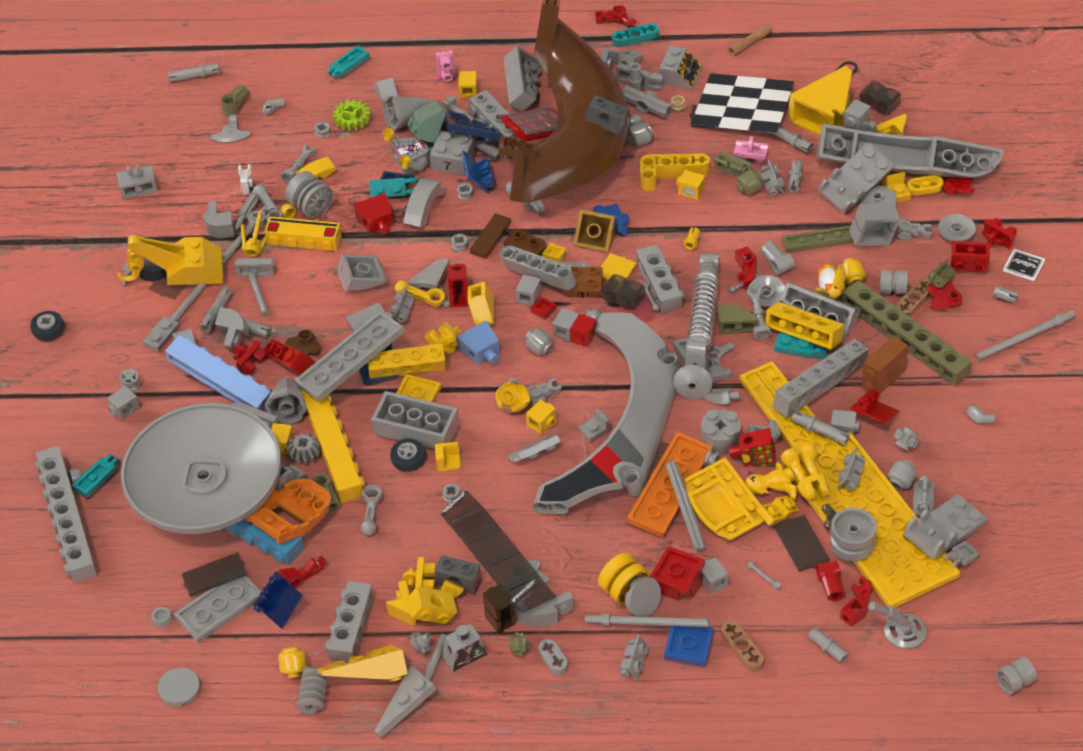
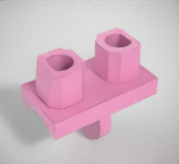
[435,50,455,82]
[733,136,768,164]

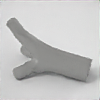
[707,342,734,361]

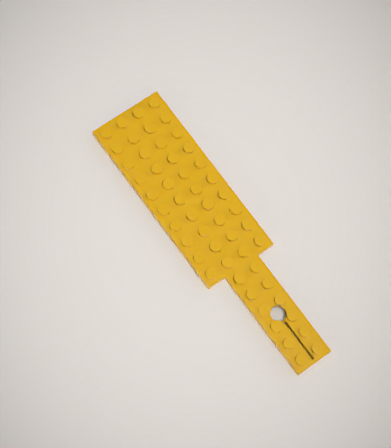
[739,361,961,608]

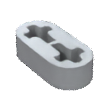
[538,639,568,676]

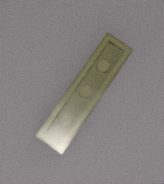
[782,225,854,253]

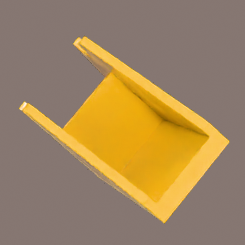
[789,66,852,136]

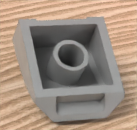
[338,254,388,291]

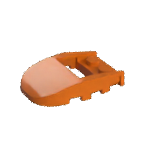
[246,479,331,544]

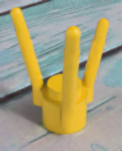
[241,210,266,257]

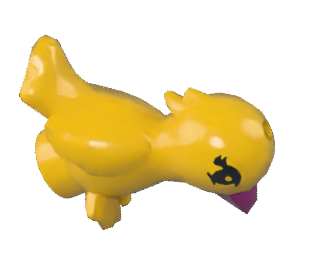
[745,462,797,501]

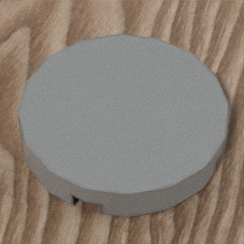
[625,576,661,617]
[158,668,200,707]

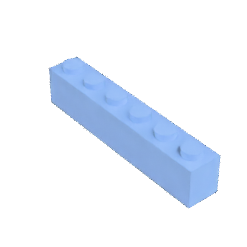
[165,335,271,411]

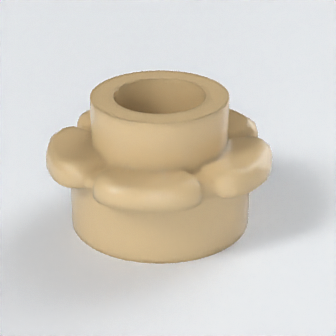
[669,95,686,111]

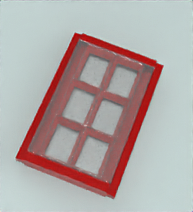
[500,107,558,141]

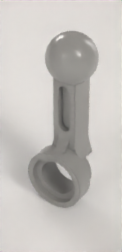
[505,181,546,214]
[253,184,284,223]
[360,485,382,536]

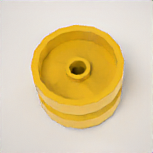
[598,552,650,606]

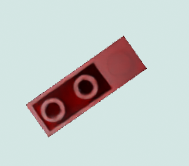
[264,338,316,375]

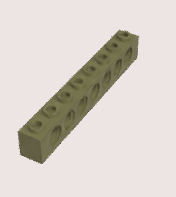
[842,280,972,387]

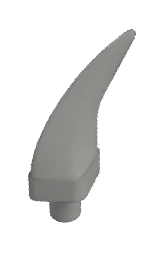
[695,385,741,405]

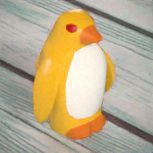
[815,263,846,299]

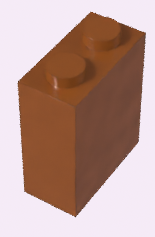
[862,336,909,394]

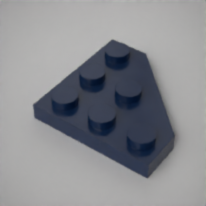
[444,110,500,142]

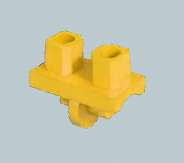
[424,322,461,354]
[402,557,436,589]

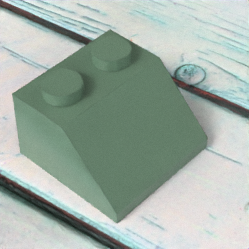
[408,100,446,143]

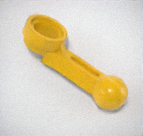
[395,280,445,307]

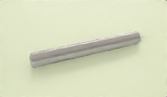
[666,461,706,552]

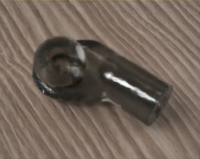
[821,503,837,531]

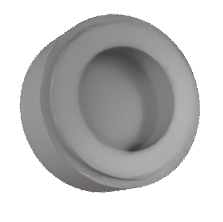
[151,607,172,628]

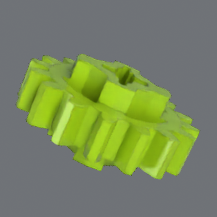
[333,99,371,131]

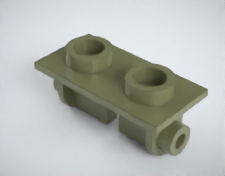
[713,151,752,177]
[926,259,955,288]

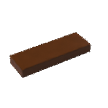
[470,213,511,259]

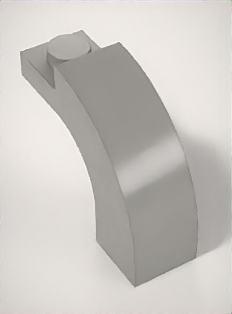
[403,178,446,227]
[504,582,574,627]

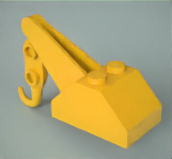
[117,235,223,285]

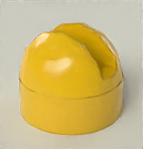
[281,204,296,219]

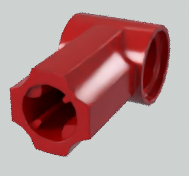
[816,560,845,602]

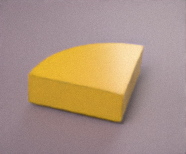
[440,579,464,598]

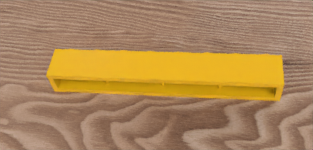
[296,377,365,503]

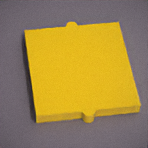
[601,253,637,287]

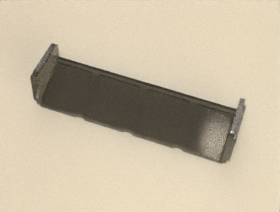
[441,491,556,613]

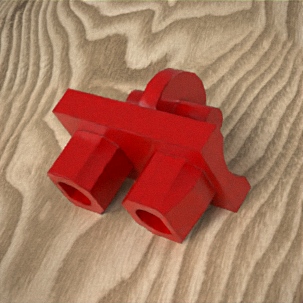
[982,218,1017,250]
[233,340,267,376]

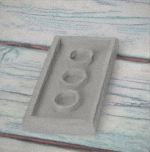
[173,569,265,643]

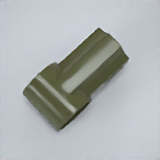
[221,84,250,117]
[312,472,340,513]

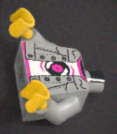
[382,128,434,175]

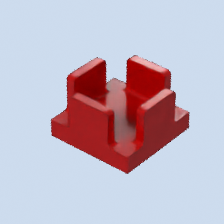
[650,546,705,601]

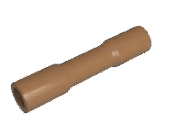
[728,24,772,56]

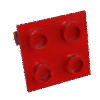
[850,388,899,424]

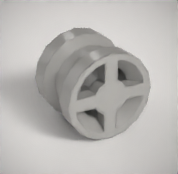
[120,369,141,392]

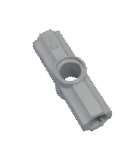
[622,85,673,119]

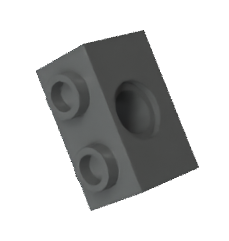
[585,95,628,135]
[434,555,481,595]

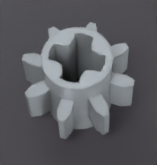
[894,426,920,451]

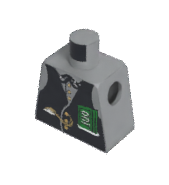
[443,624,488,672]

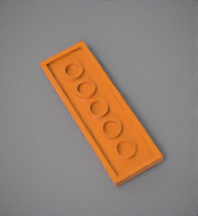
[626,432,713,538]

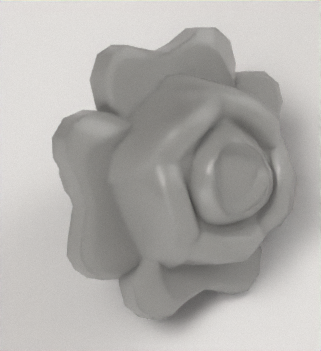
[411,631,432,654]

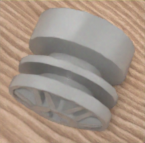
[285,171,334,219]

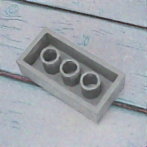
[371,391,459,449]

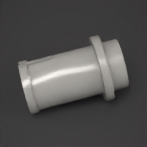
[993,285,1018,304]

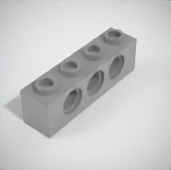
[636,244,684,314]
[325,581,374,663]

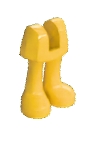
[781,443,829,501]

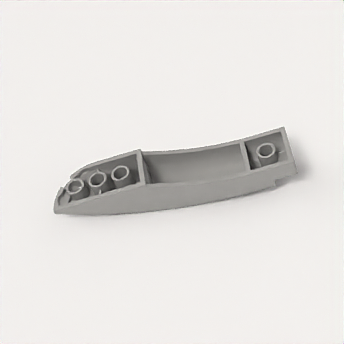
[816,123,1004,178]

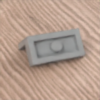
[235,258,275,277]

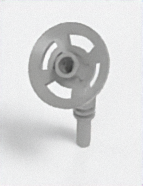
[869,602,927,649]

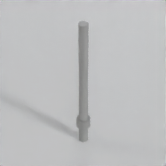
[975,310,1076,361]
[585,613,709,627]

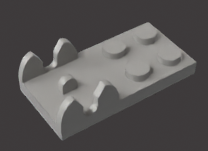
[818,142,895,215]
[903,494,988,560]

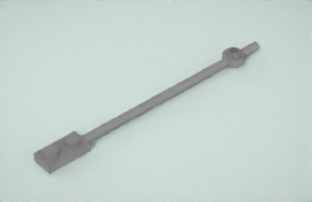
[142,200,275,353]

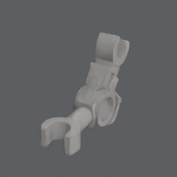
[895,207,932,242]
[508,378,562,406]

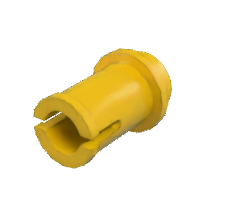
[683,227,701,250]

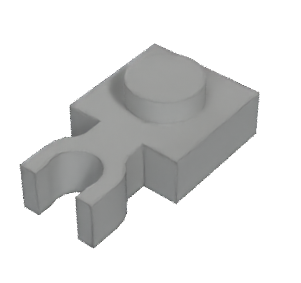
[944,541,980,568]

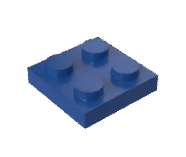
[664,626,714,666]

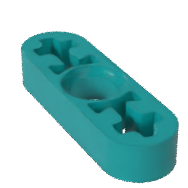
[612,23,659,47]

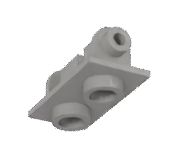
[760,160,785,196]
[389,286,414,322]
[837,448,865,491]
[913,476,935,516]
[619,634,648,681]

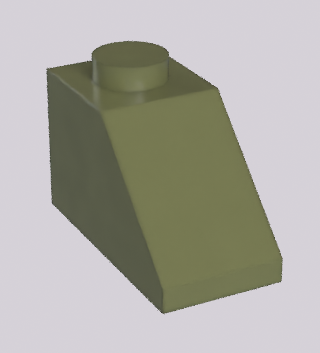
[717,304,758,335]

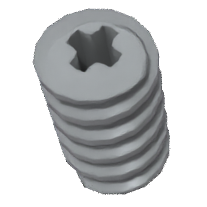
[296,667,329,715]

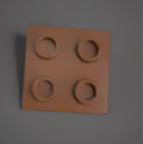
[564,266,603,298]

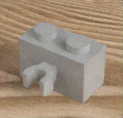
[843,99,877,133]
[116,164,157,199]

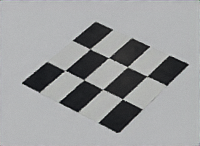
[691,73,794,133]

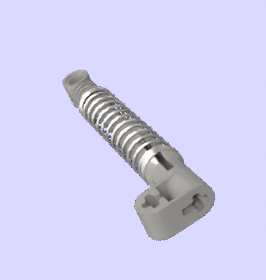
[686,253,719,368]

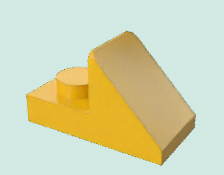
[875,114,907,136]
[881,172,911,203]
[386,580,416,626]

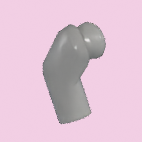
[262,98,285,114]
[967,405,995,424]

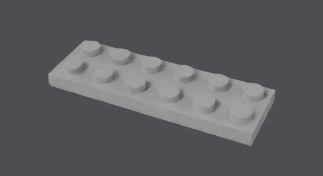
[294,311,406,402]

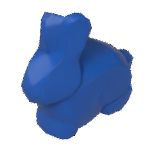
[593,204,629,236]

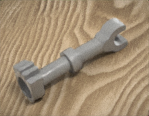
[442,95,484,123]
[280,144,316,184]
[747,287,771,340]

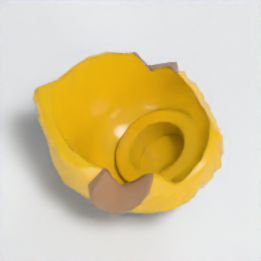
[495,381,531,413]

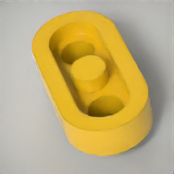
[907,175,943,196]

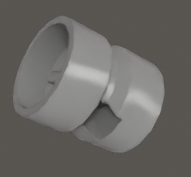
[879,270,907,294]
[996,656,1037,695]

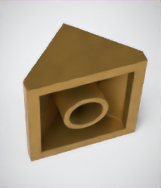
[573,209,616,252]

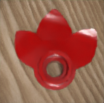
[942,177,975,195]
[926,281,963,310]

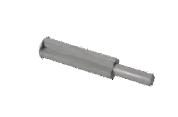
[233,191,260,230]

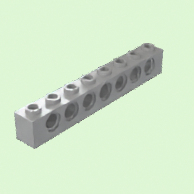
[35,446,97,583]

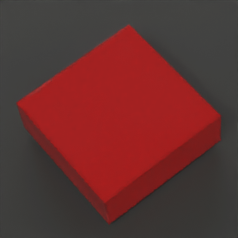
[530,297,557,320]

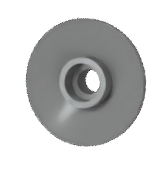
[860,186,897,206]
[938,214,976,242]
[748,275,785,307]
[673,364,712,400]

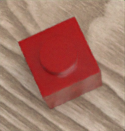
[570,314,597,347]

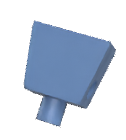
[456,321,500,364]

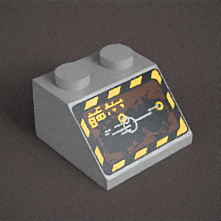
[659,46,702,90]

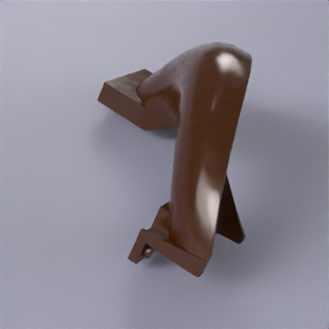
[498,0,629,203]

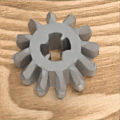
[287,432,321,465]

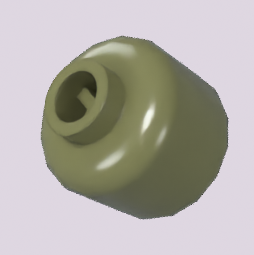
[736,169,764,196]

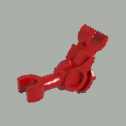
[595,5,637,28]

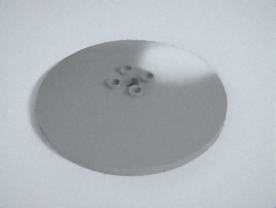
[121,403,281,534]

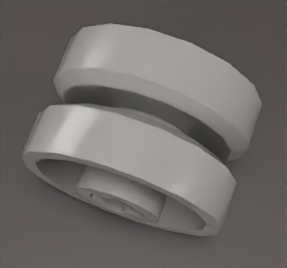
[830,508,877,561]

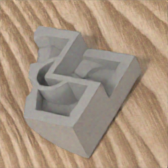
[407,258,450,290]

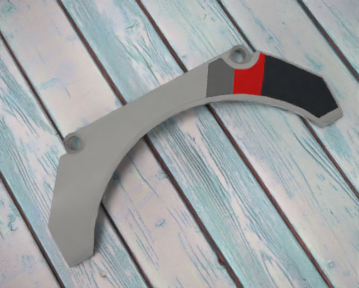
[533,312,682,514]

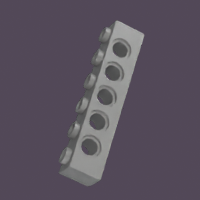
[772,339,869,418]

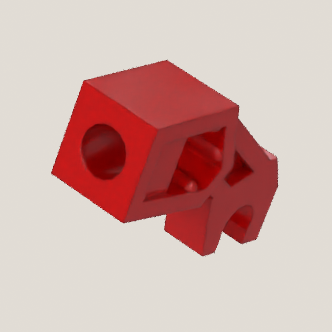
[735,246,757,288]
[274,556,327,591]
[840,576,872,627]

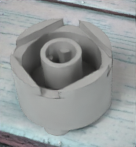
[701,410,741,455]

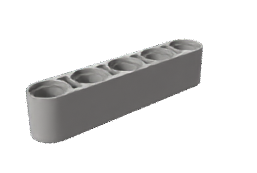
[499,246,577,290]

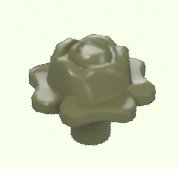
[508,632,531,657]

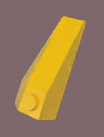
[317,645,408,681]

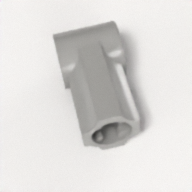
[761,241,795,275]

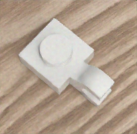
[238,164,253,195]

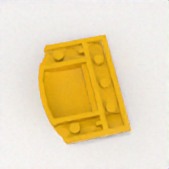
[685,457,766,541]

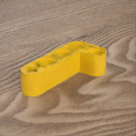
[640,154,710,191]

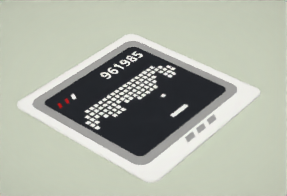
[1003,249,1045,281]

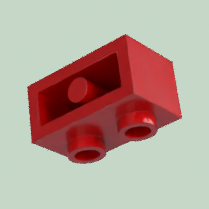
[950,241,990,272]

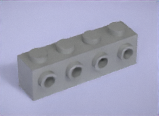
[468,90,524,144]

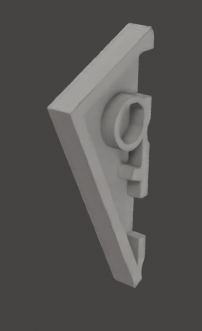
[374,666,437,739]

